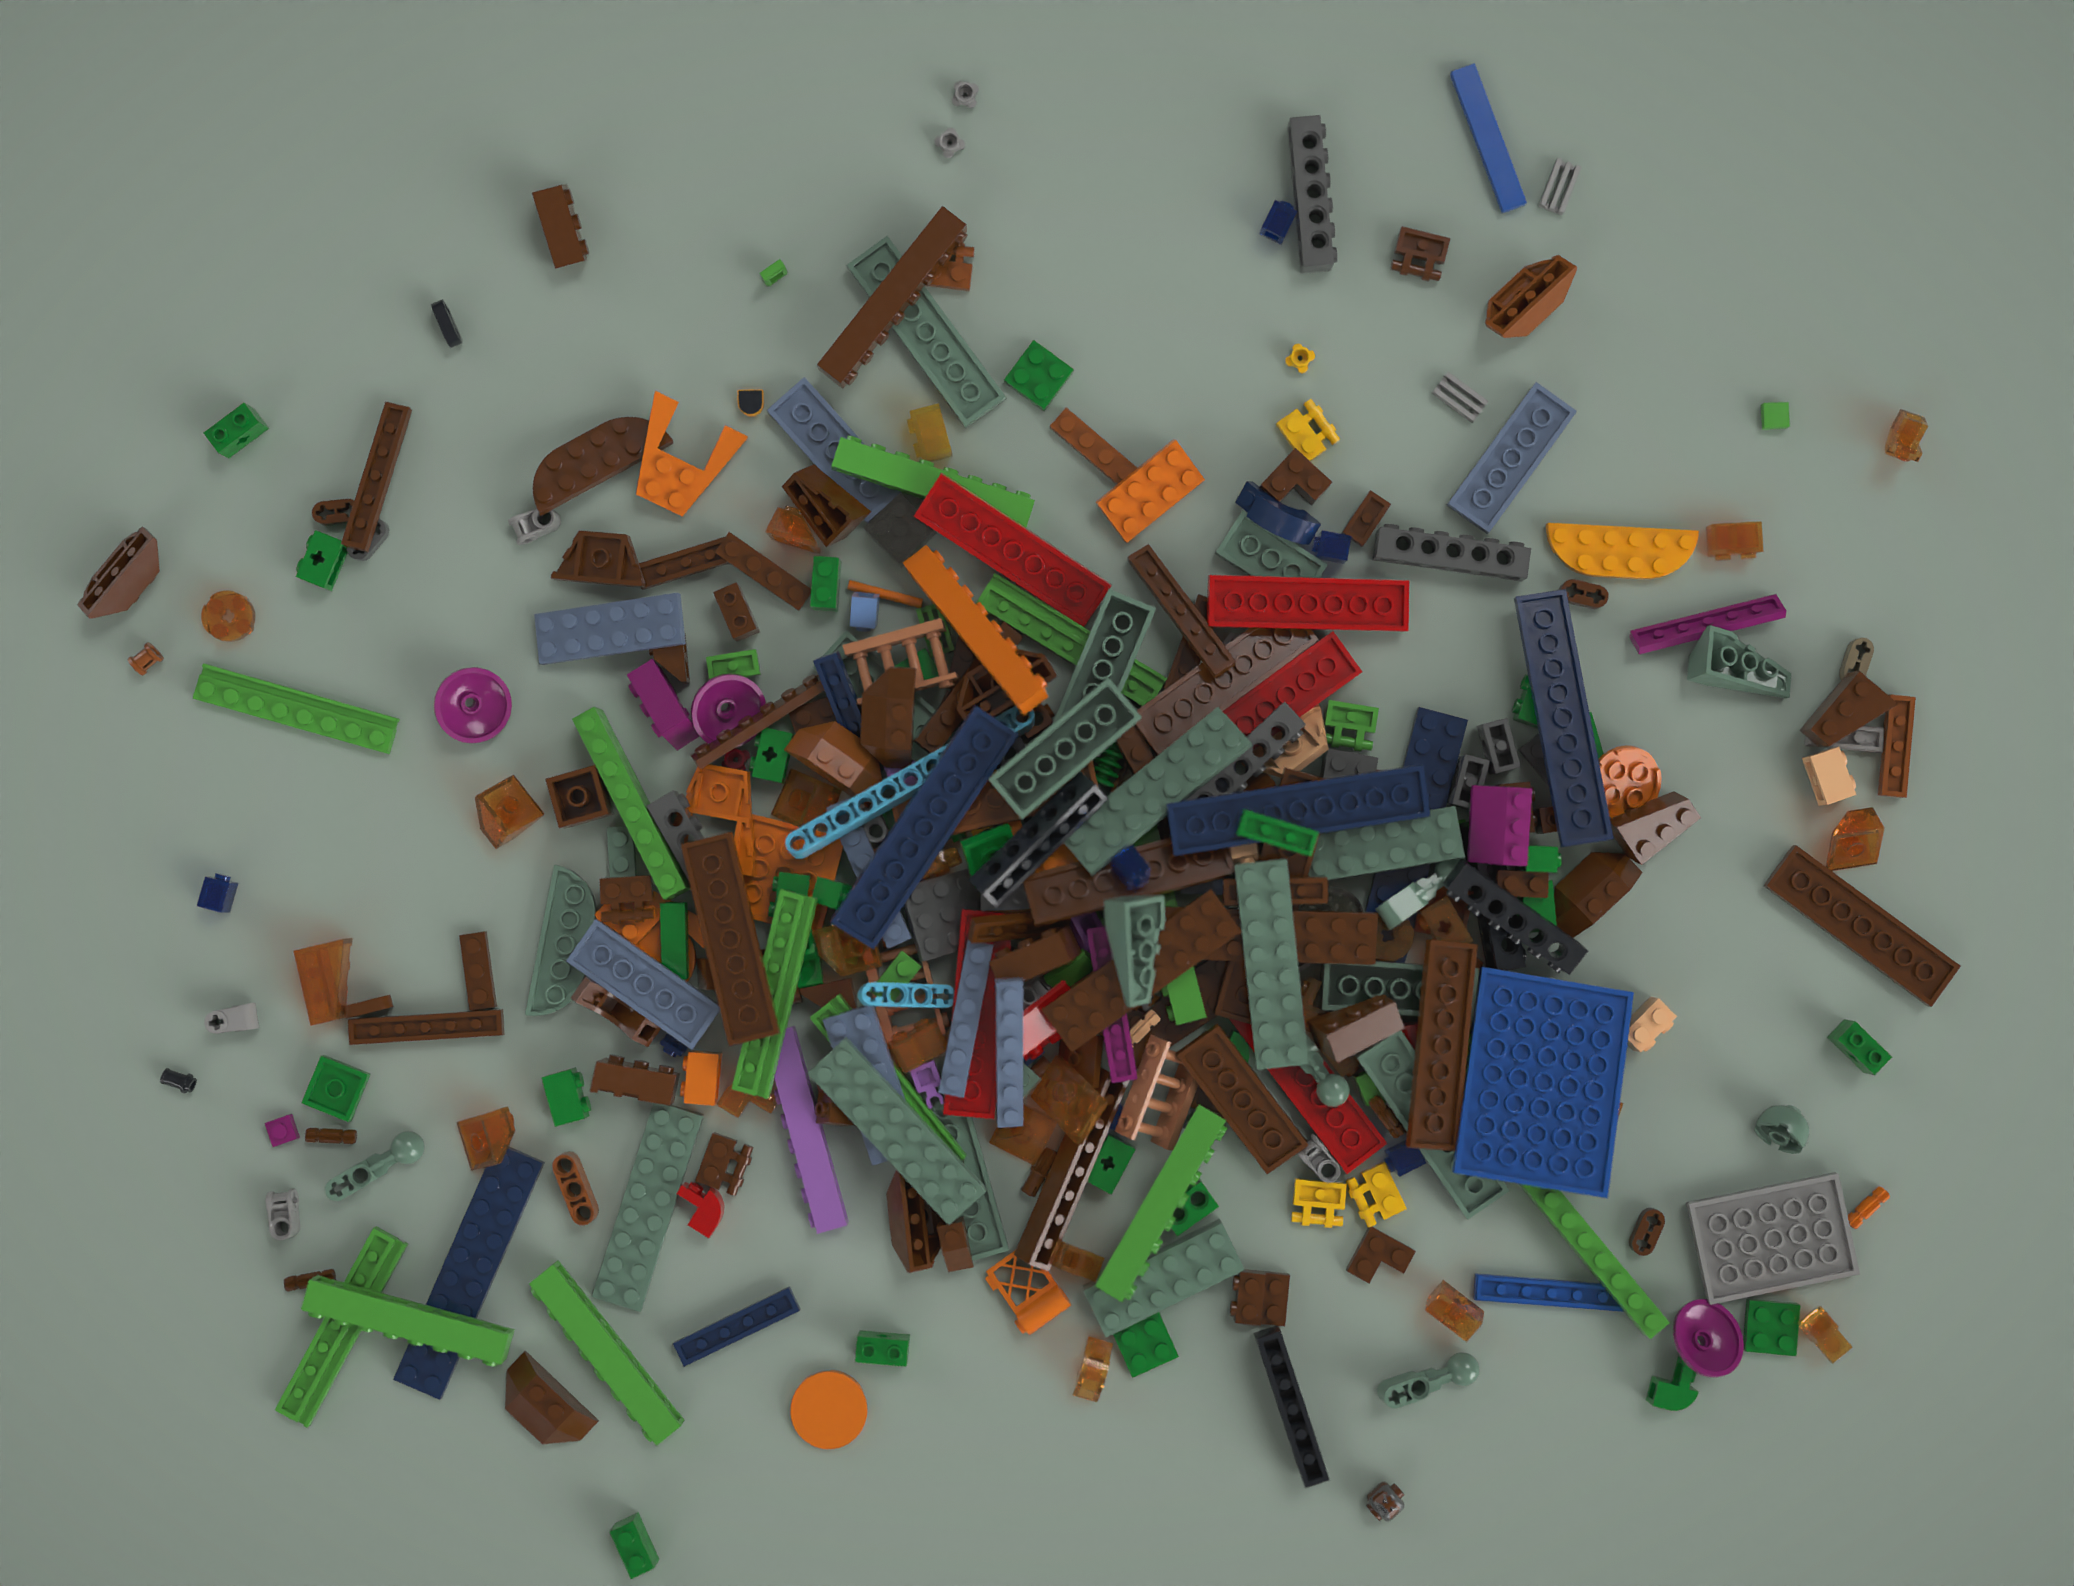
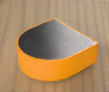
[738,390,764,417]

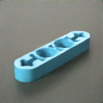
[858,982,955,1009]

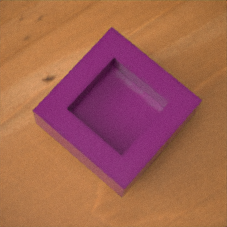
[265,1114,300,1147]

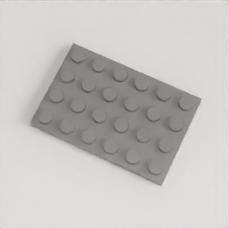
[1686,1172,1860,1305]

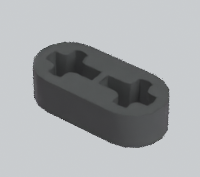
[347,519,390,561]

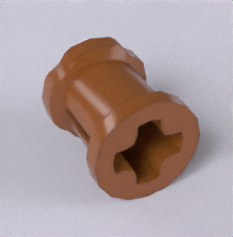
[127,642,164,676]

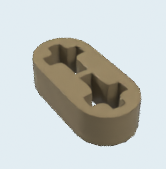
[1839,638,1874,680]

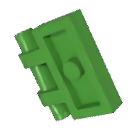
[1324,700,1379,752]

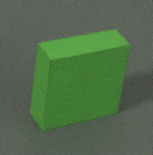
[760,259,788,287]
[1761,402,1790,430]

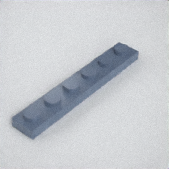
[826,797,912,949]
[938,940,993,1098]
[996,978,1023,1128]

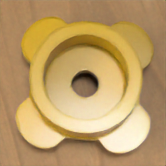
[1285,343,1315,373]

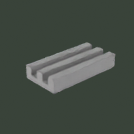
[1538,158,1581,215]
[1432,372,1488,423]

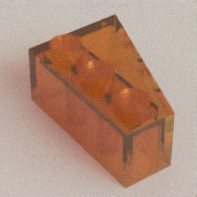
[294,938,353,1026]

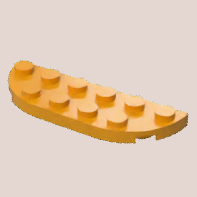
[1546,523,1699,579]

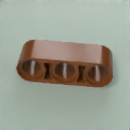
[552,1151,599,1226]

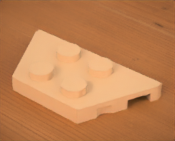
[1241,704,1329,778]

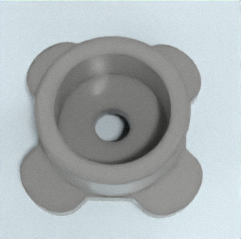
[952,81,979,108]
[935,128,965,158]

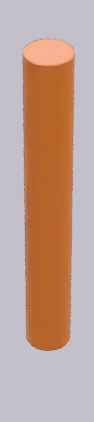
[847,580,923,608]

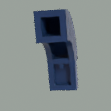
[1235,481,1321,545]

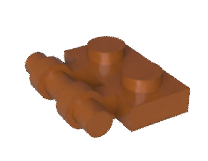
[925,243,975,291]

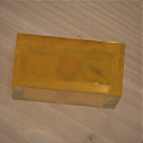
[906,403,953,462]

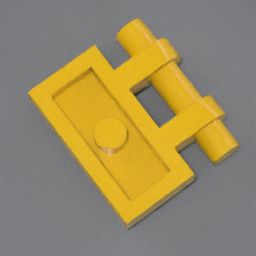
[1276,399,1340,461]
[1346,1162,1407,1227]
[1291,1178,1347,1228]

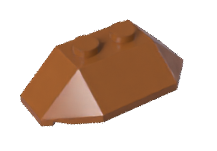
[1485,255,1577,338]
[784,721,882,808]

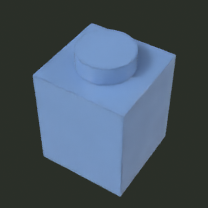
[850,592,880,632]

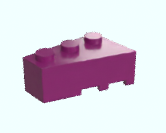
[627,659,700,751]

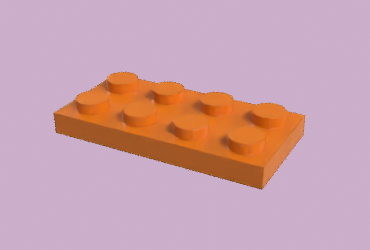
[1095,439,1205,543]

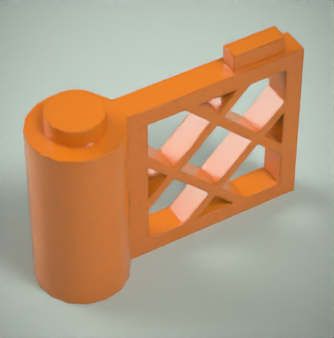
[985,1250,1072,1335]

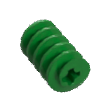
[1093,741,1124,787]

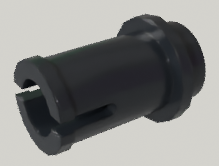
[160,1068,197,1094]

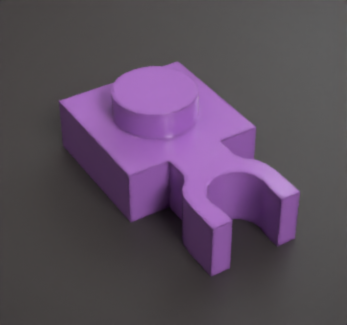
[909,1059,944,1109]

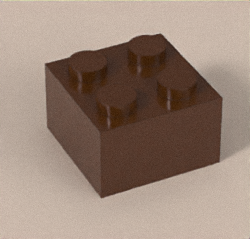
[545,765,614,829]

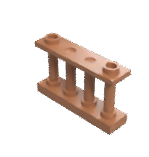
[843,618,959,707]
[860,944,950,1049]
[1115,1034,1198,1151]

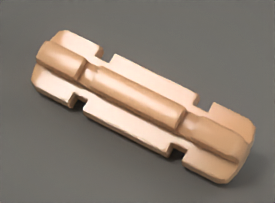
[1130,1009,1160,1047]

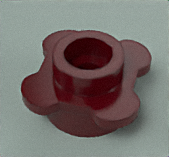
[722,748,750,771]

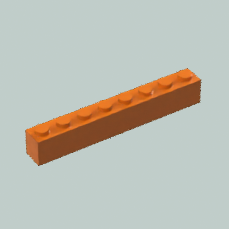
[903,544,1049,715]

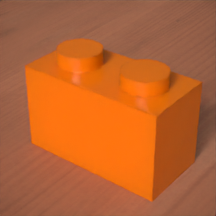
[680,1050,722,1106]

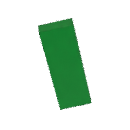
[1236,809,1319,857]
[660,902,689,979]

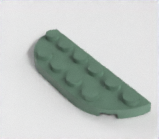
[525,865,597,1016]

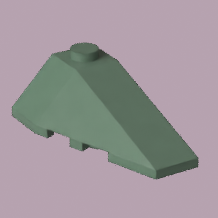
[1687,625,1792,698]
[1104,895,1165,1007]

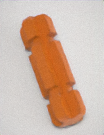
[1848,1186,1890,1229]

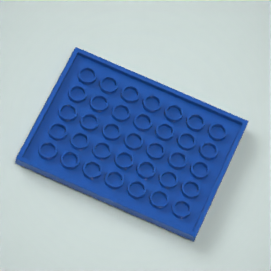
[1452,967,1634,1198]

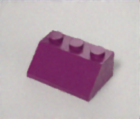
[1467,785,1532,866]

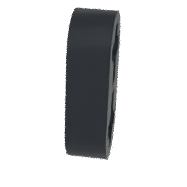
[431,299,463,348]

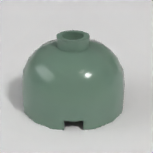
[1754,1105,1809,1154]

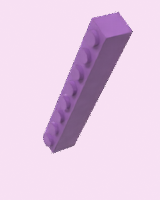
[774,1025,849,1234]

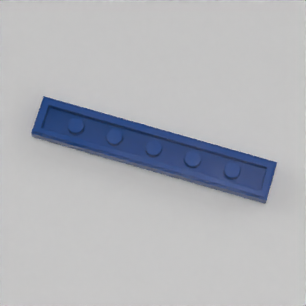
[1450,63,1527,213]
[1473,1273,1624,1312]

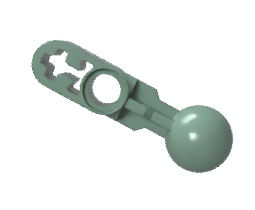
[1375,859,1460,930]
[1298,1032,1349,1107]
[325,1131,425,1201]
[1377,1352,1480,1409]

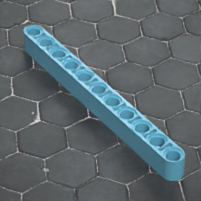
[785,706,1035,859]

